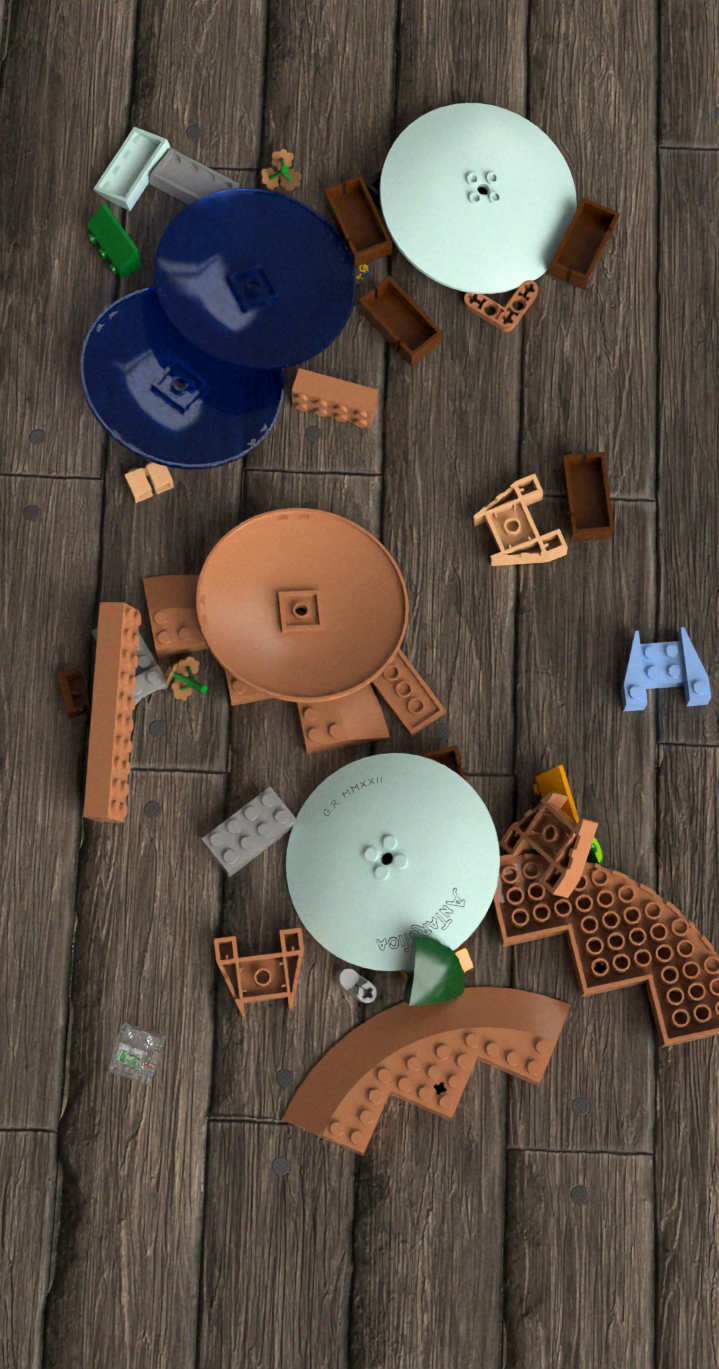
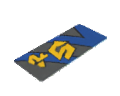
[353,261,373,285]

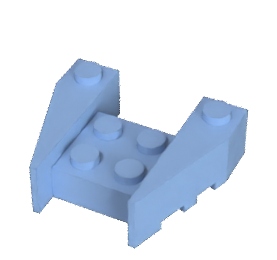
[621,627,711,711]

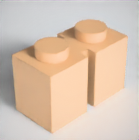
[125,459,174,503]

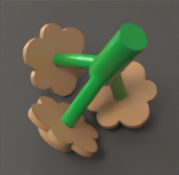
[260,148,301,191]
[164,656,207,701]

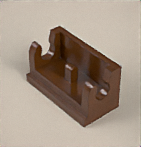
[57,669,91,718]

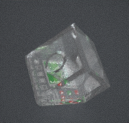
[108,1022,166,1086]

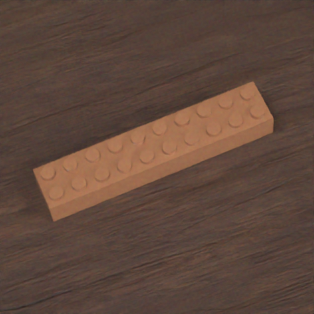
[83,602,141,823]

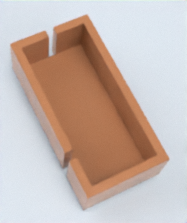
[292,368,379,428]

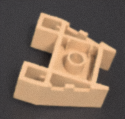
[473,474,568,566]

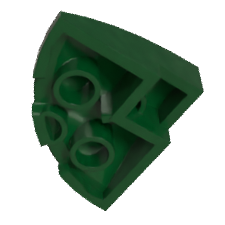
[403,934,465,1006]

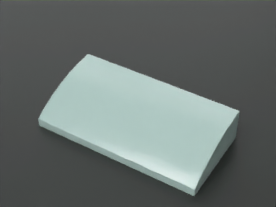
[93,127,171,211]

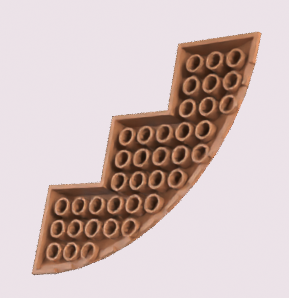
[143,575,390,754]
[492,854,719,1048]
[281,986,571,1156]

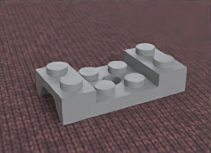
[91,628,169,705]

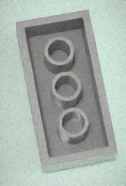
[202,787,297,877]

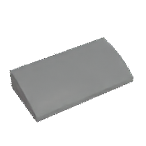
[150,148,240,220]

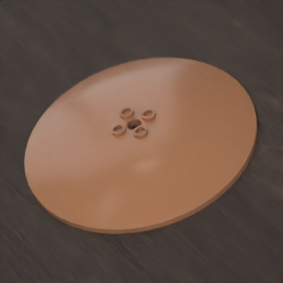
[196,508,409,703]

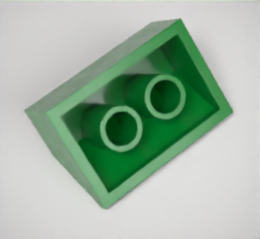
[86,203,141,280]

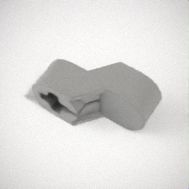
[335,968,377,1003]

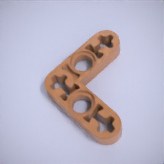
[464,280,538,332]

